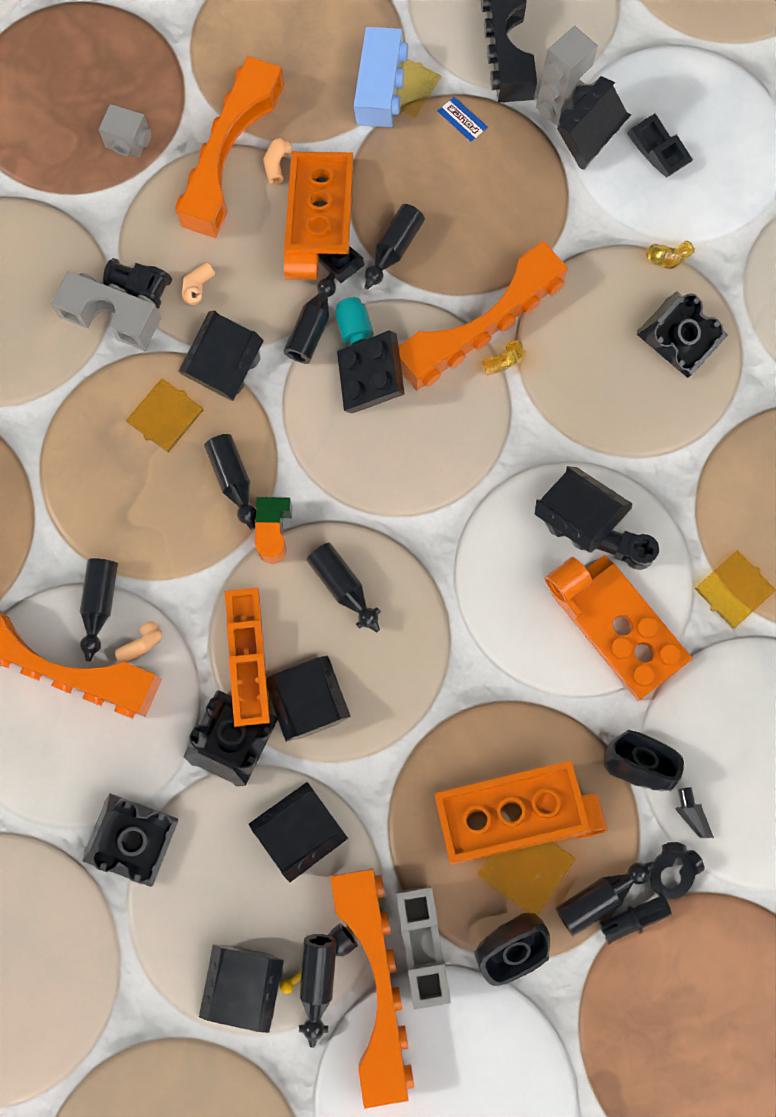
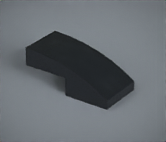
[627,113,693,178]

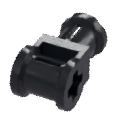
[103,258,172,309]
[596,530,659,570]

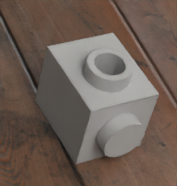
[99,104,151,158]

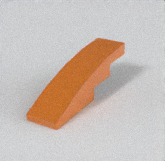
[224,588,270,727]

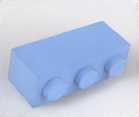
[353,27,408,127]

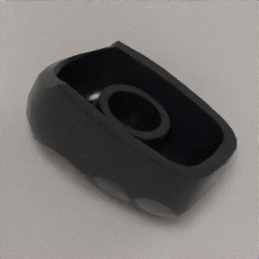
[604,730,684,792]
[474,912,550,986]

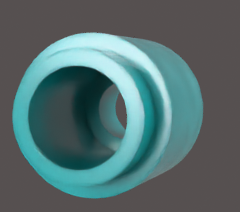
[335,297,374,345]

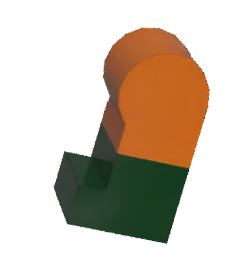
[255,497,293,564]

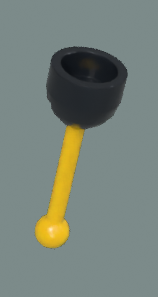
[280,923,358,994]

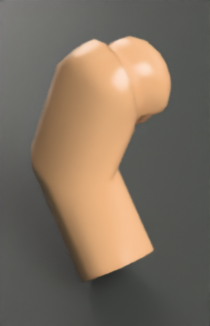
[263,138,292,185]
[182,262,216,305]
[115,621,162,663]

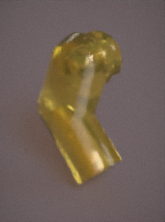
[646,240,695,269]
[482,340,526,376]

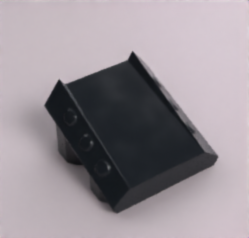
[557,76,632,170]
[637,291,728,378]
[178,310,264,401]
[534,466,632,553]
[267,655,351,742]
[183,690,278,787]
[249,781,348,883]
[82,793,178,887]
[199,944,284,1033]

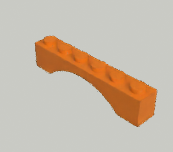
[175,56,284,238]
[399,240,568,391]
[0,612,162,719]
[330,868,415,1109]

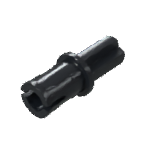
[599,896,672,944]

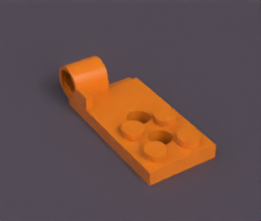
[284,151,354,280]
[544,555,693,701]
[434,760,608,865]

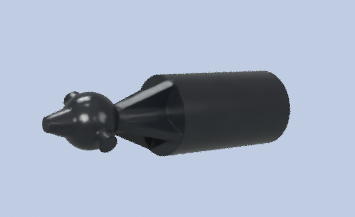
[364,204,425,289]
[283,273,336,364]
[204,434,256,530]
[306,542,381,633]
[79,558,118,662]
[555,862,655,937]
[299,934,337,1048]

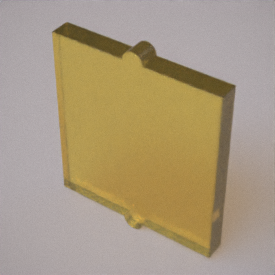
[397,59,441,119]
[126,378,204,453]
[694,550,776,629]

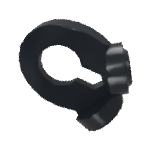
[649,842,705,900]

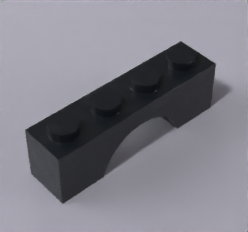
[481,0,537,103]

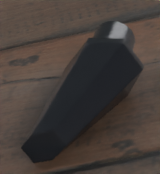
[675,787,714,839]

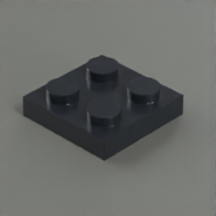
[337,330,405,414]

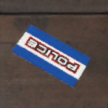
[437,97,488,142]

